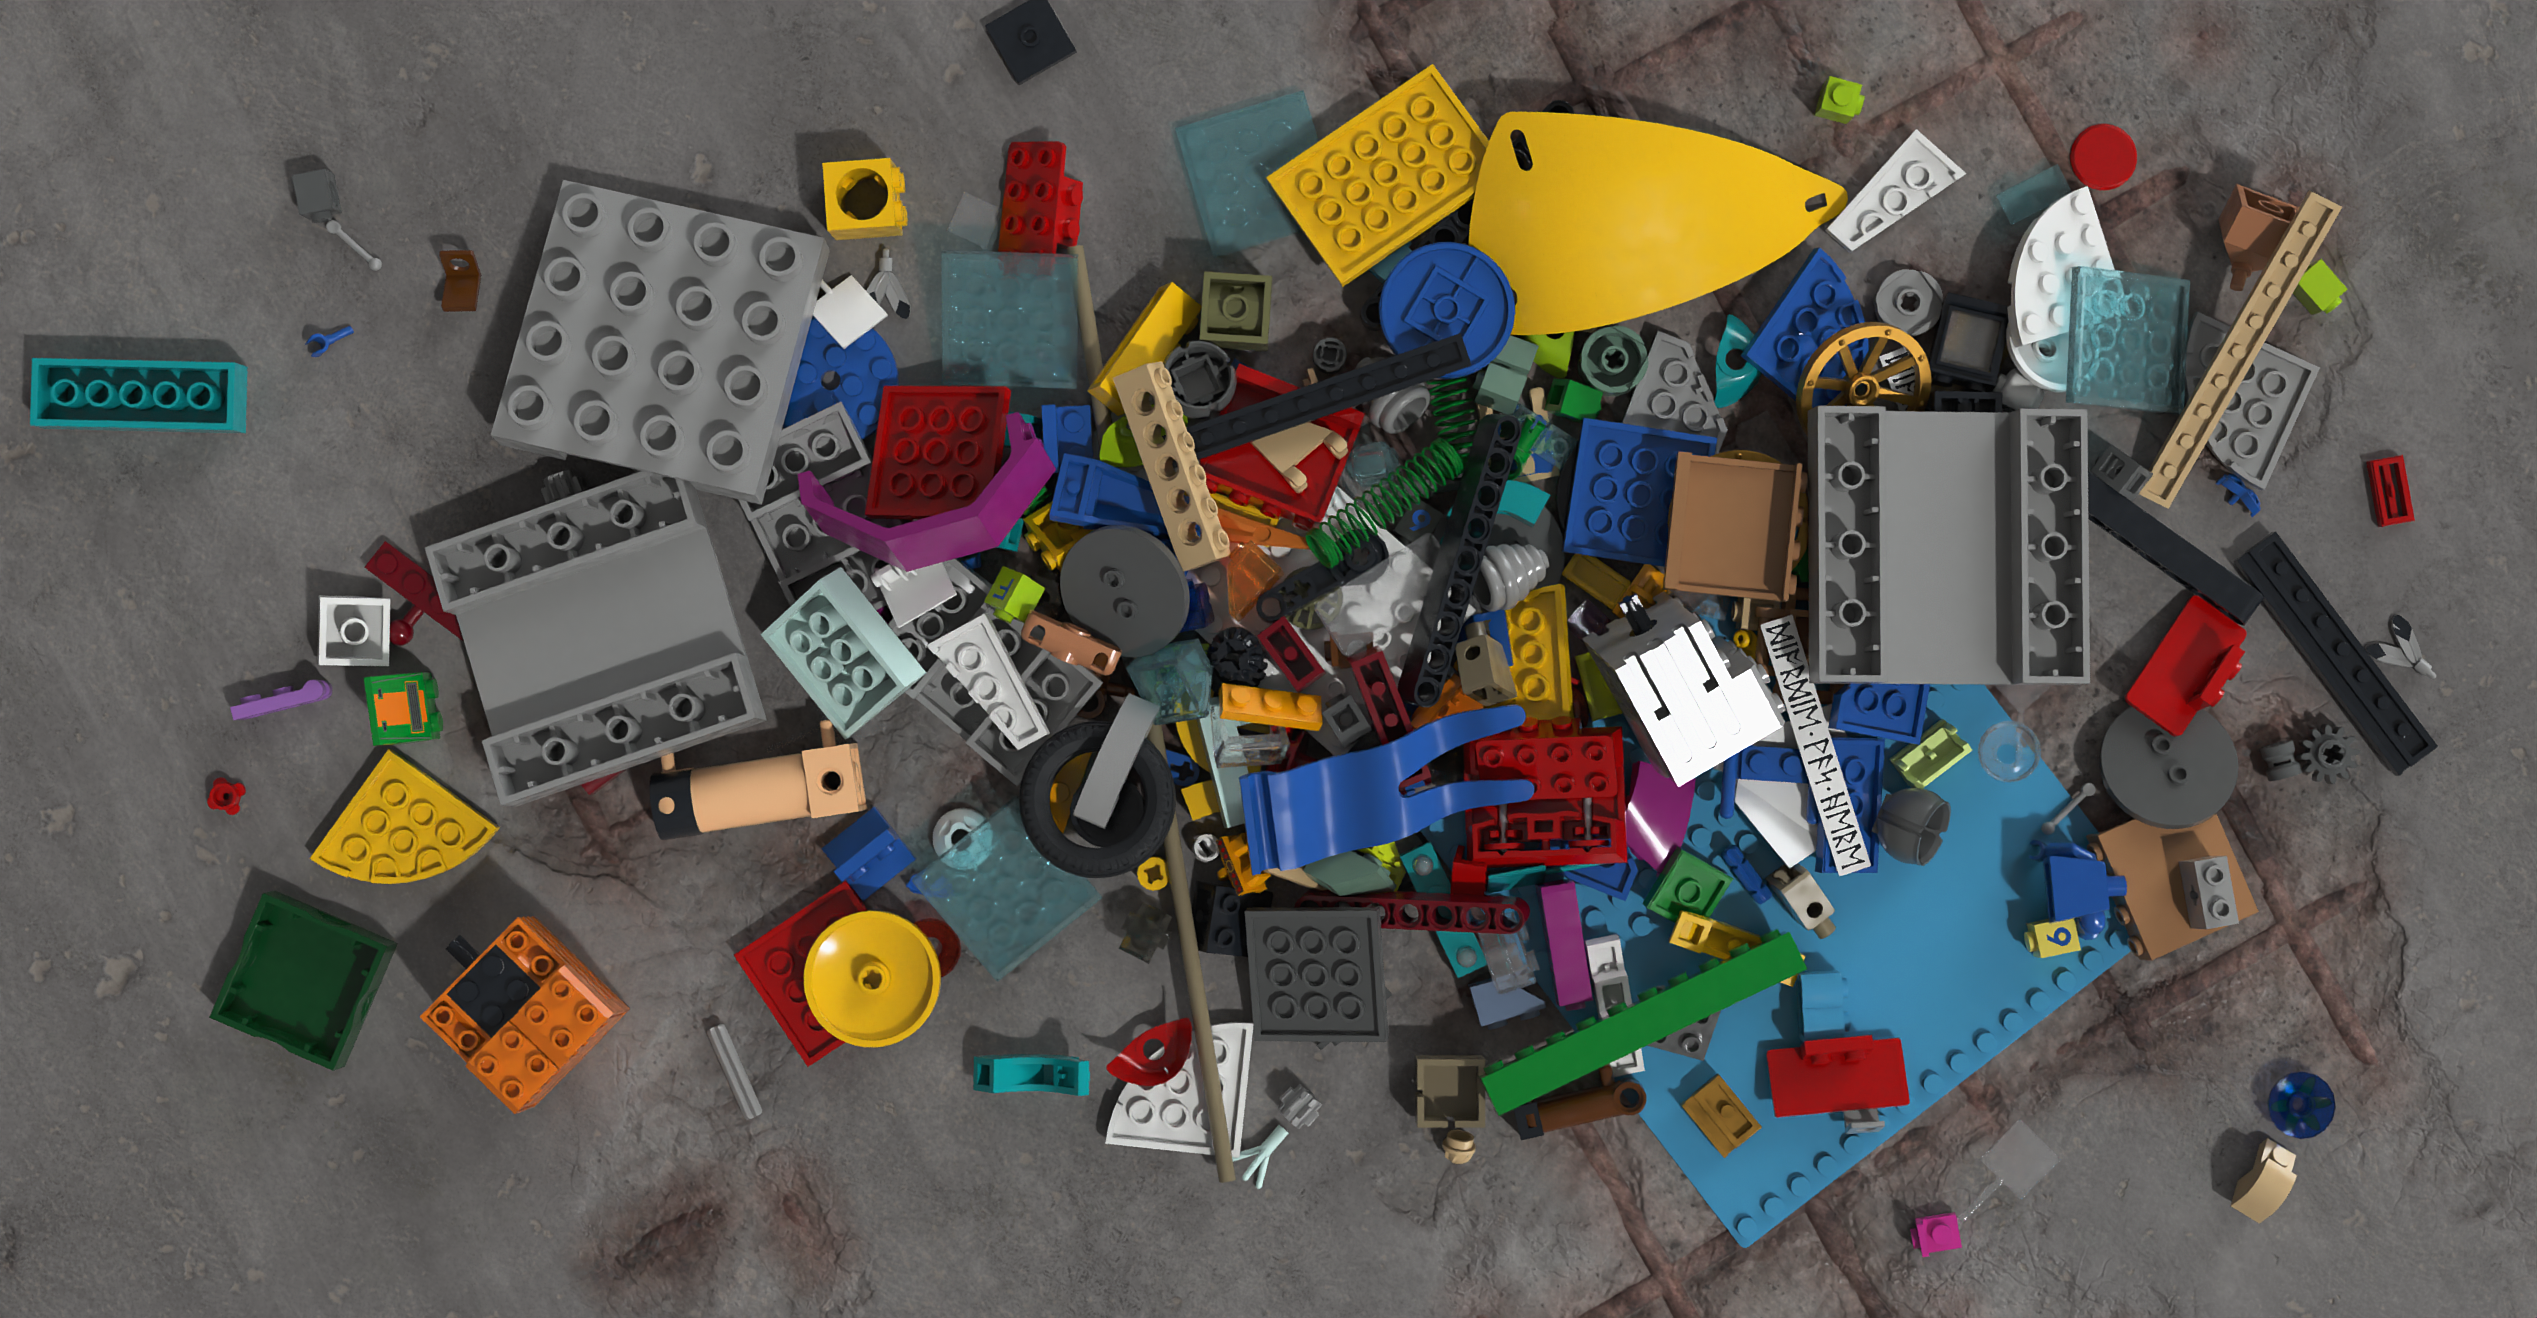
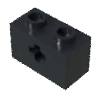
[1926,391,2003,413]

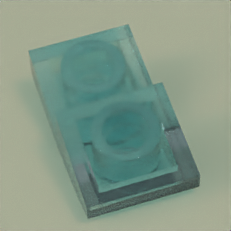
[1500,404,1579,469]

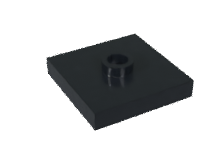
[985,0,1077,85]

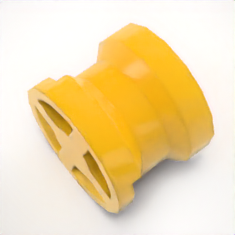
[1137,856,1170,891]

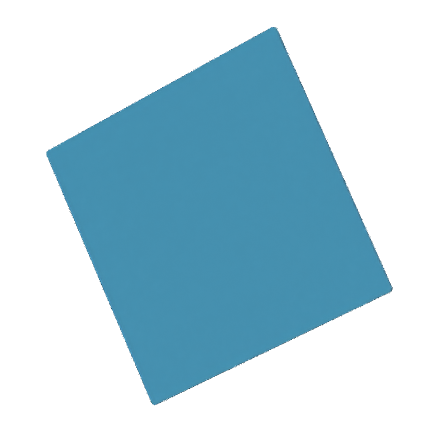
[1420,530,2131,1248]

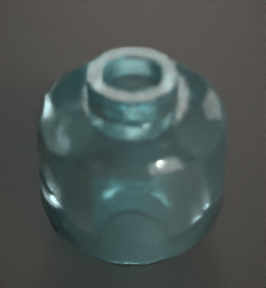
[1347,441,1399,488]

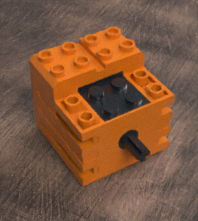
[420,916,630,1114]

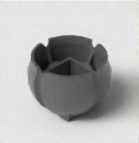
[1163,341,1237,419]
[1872,788,1951,866]

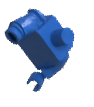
[2028,840,2127,940]

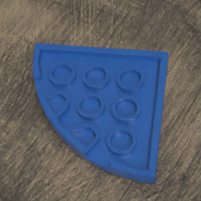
[1741,247,1869,408]

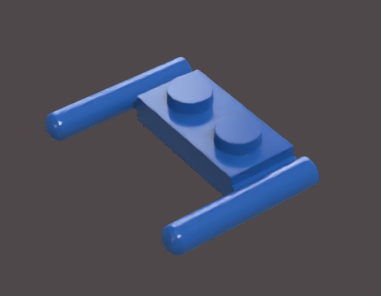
[1720,746,1818,825]

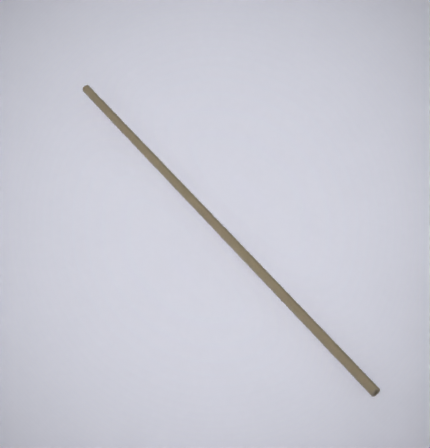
[1067,245,1236,1183]

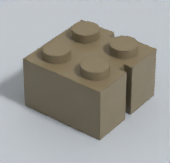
[1415,1055,1485,1128]

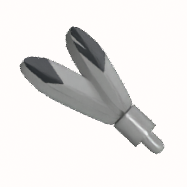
[866,248,911,319]
[2366,615,2436,679]

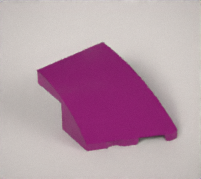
[1625,761,1696,877]

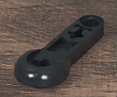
[1256,529,1389,624]

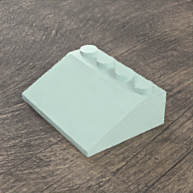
[760,567,926,740]

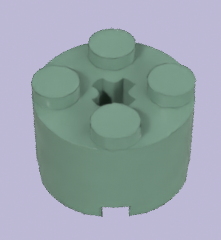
[1577,325,1649,397]

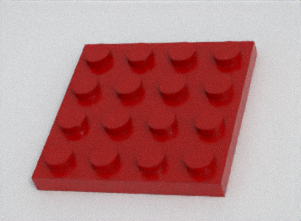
[865,386,1011,520]
[734,880,868,1067]

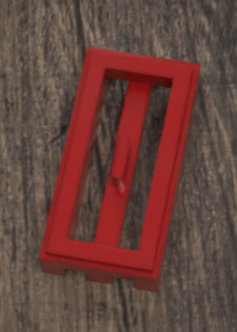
[2366,455,2415,527]

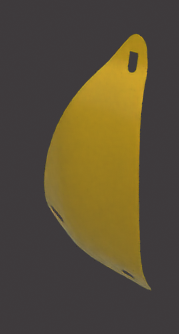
[1468,112,1848,335]

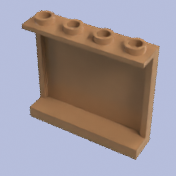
[1662,451,1807,602]
[2086,814,2259,961]

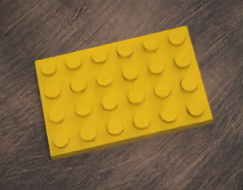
[1266,64,1489,287]

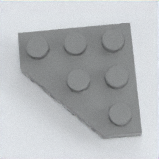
[1621,331,1728,454]

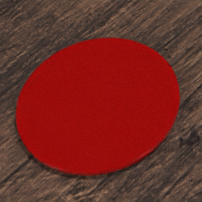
[2070,124,2137,191]

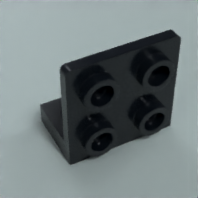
[1192,881,1273,957]

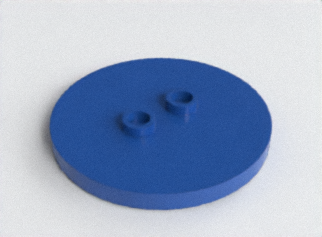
[1379,242,1515,379]

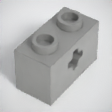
[2179,856,2239,929]

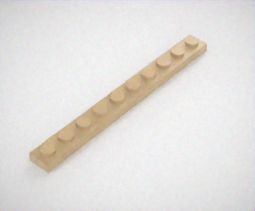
[2139,190,2342,509]

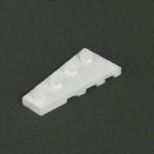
[926,613,1050,750]

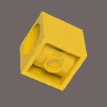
[822,158,908,240]

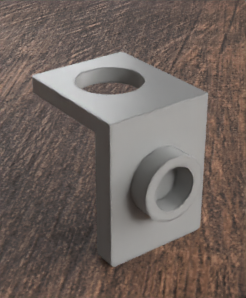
[1843,1108,1885,1134]

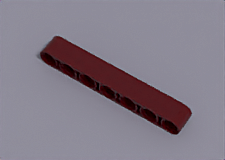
[1294,889,1530,934]

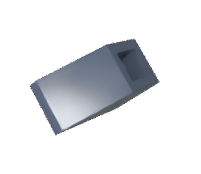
[1468,975,1546,1030]

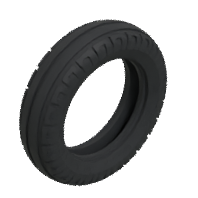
[1019,721,1176,878]

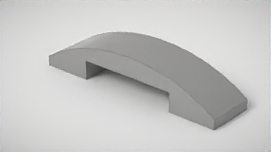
[1073,693,1160,829]

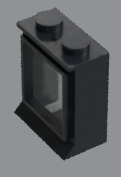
[1928,292,2009,392]

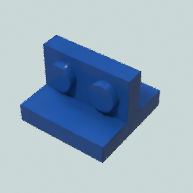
[1041,404,1093,478]
[821,806,917,901]

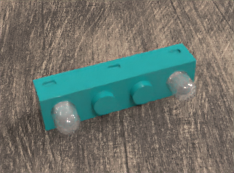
[1399,841,1488,978]

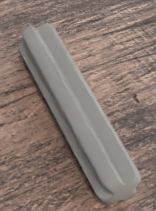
[707,1024,762,1120]

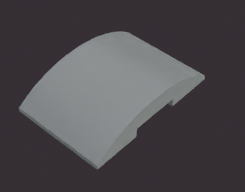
[738,402,904,610]
[888,558,1103,786]

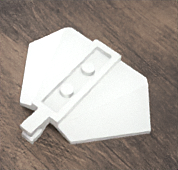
[1713,704,1847,868]

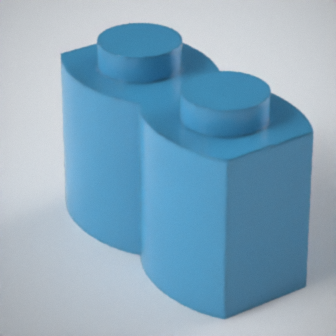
[1796,970,1850,1042]

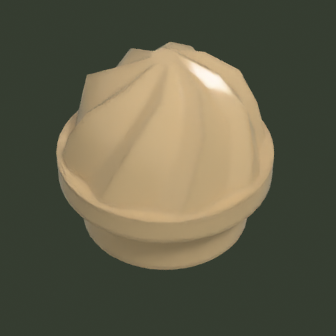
[1442,1130,1476,1164]

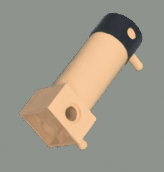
[650,720,867,840]

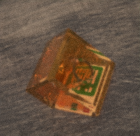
[1227,540,1284,623]

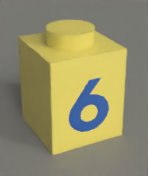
[2024,919,2081,958]

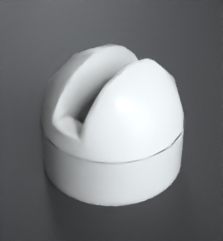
[1192,834,1220,862]

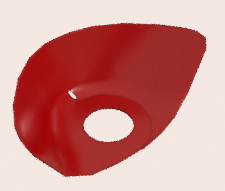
[1106,1017,1192,1086]

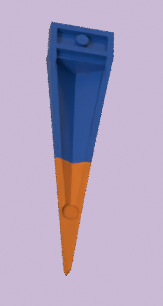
[1050,453,1323,550]

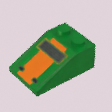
[364,672,443,746]

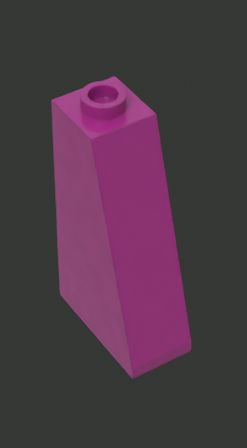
[1535,878,1593,1011]

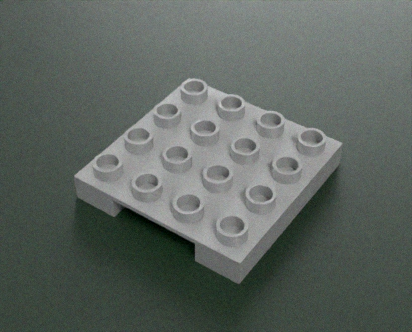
[491,180,830,505]
[1808,406,2090,685]
[425,471,767,807]

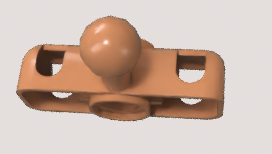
[1021,610,1122,676]

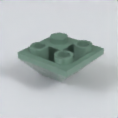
[1303,851,1397,896]

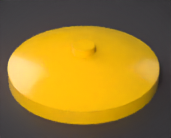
[804,910,941,1047]

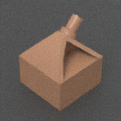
[2218,184,2299,291]

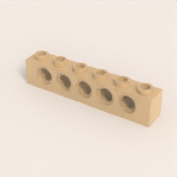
[1113,362,1231,572]

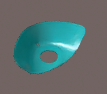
[1714,314,1762,408]

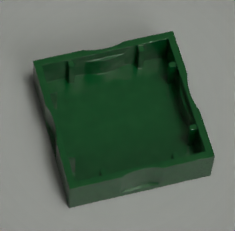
[209,891,398,1071]

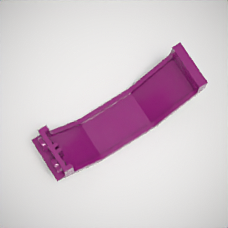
[797,412,1056,572]

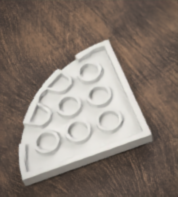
[2007,186,2129,348]
[1105,1022,1254,1158]

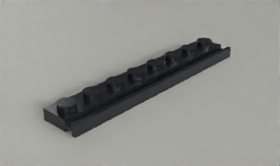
[2233,531,2438,776]

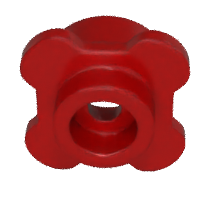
[207,777,246,815]

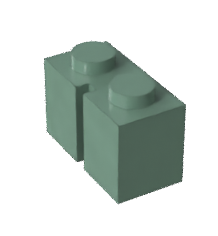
[1472,335,1539,416]

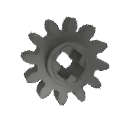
[2296,724,2360,784]

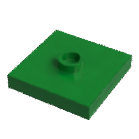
[1642,846,1733,923]

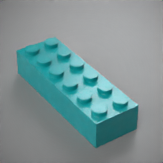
[30,358,248,434]

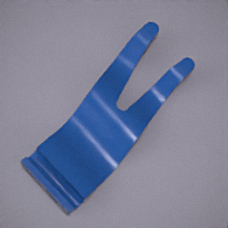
[1239,704,1534,875]

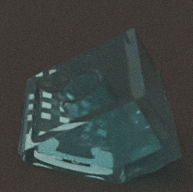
[1126,638,1212,725]

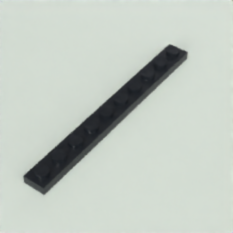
[1162,333,1472,469]

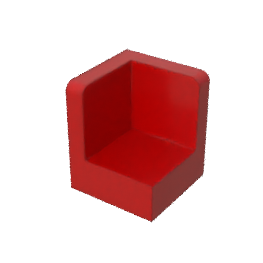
[1450,845,1490,895]

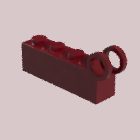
[1347,645,1432,796]

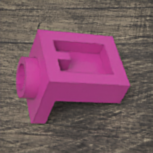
[1910,1212,1962,1257]

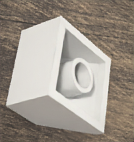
[317,595,390,666]

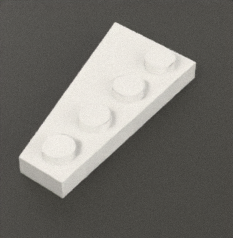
[1825,129,1966,253]

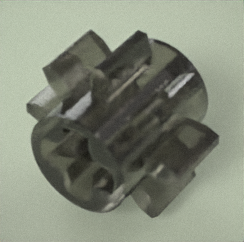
[1430,751,1464,786]

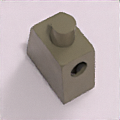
[1455,622,1518,707]
[1764,863,1836,939]

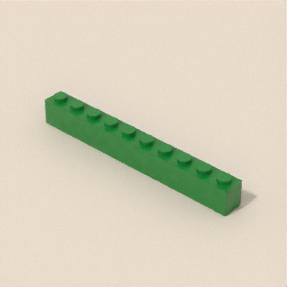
[1479,928,1807,1116]

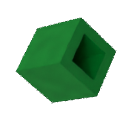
[1544,378,1603,423]

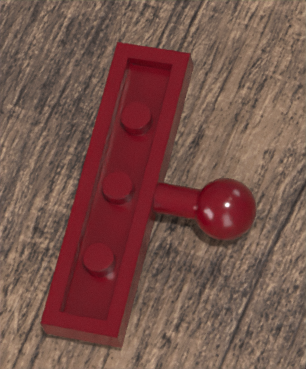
[364,541,464,646]

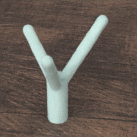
[1232,1125,1289,1189]

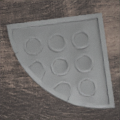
[2182,312,2320,491]

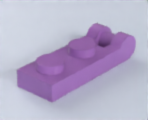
[230,680,332,720]

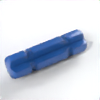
[1721,844,1772,904]

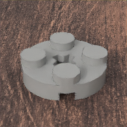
[1873,269,1943,336]

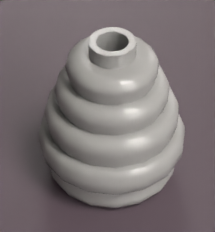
[1355,357,1430,434]
[1473,544,1549,612]

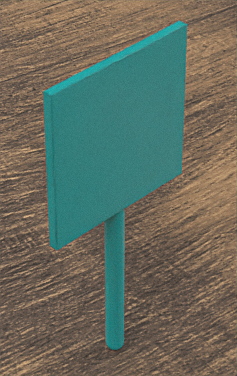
[1488,864,1601,893]

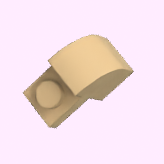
[2231,1138,2297,1224]

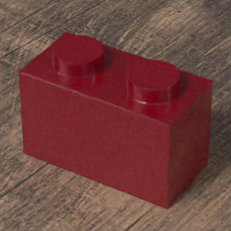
[1257,616,1326,693]

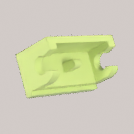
[1889,719,1972,789]

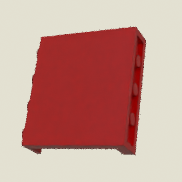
[1199,364,1365,532]

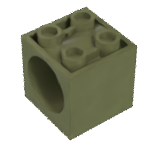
[1200,271,1272,351]

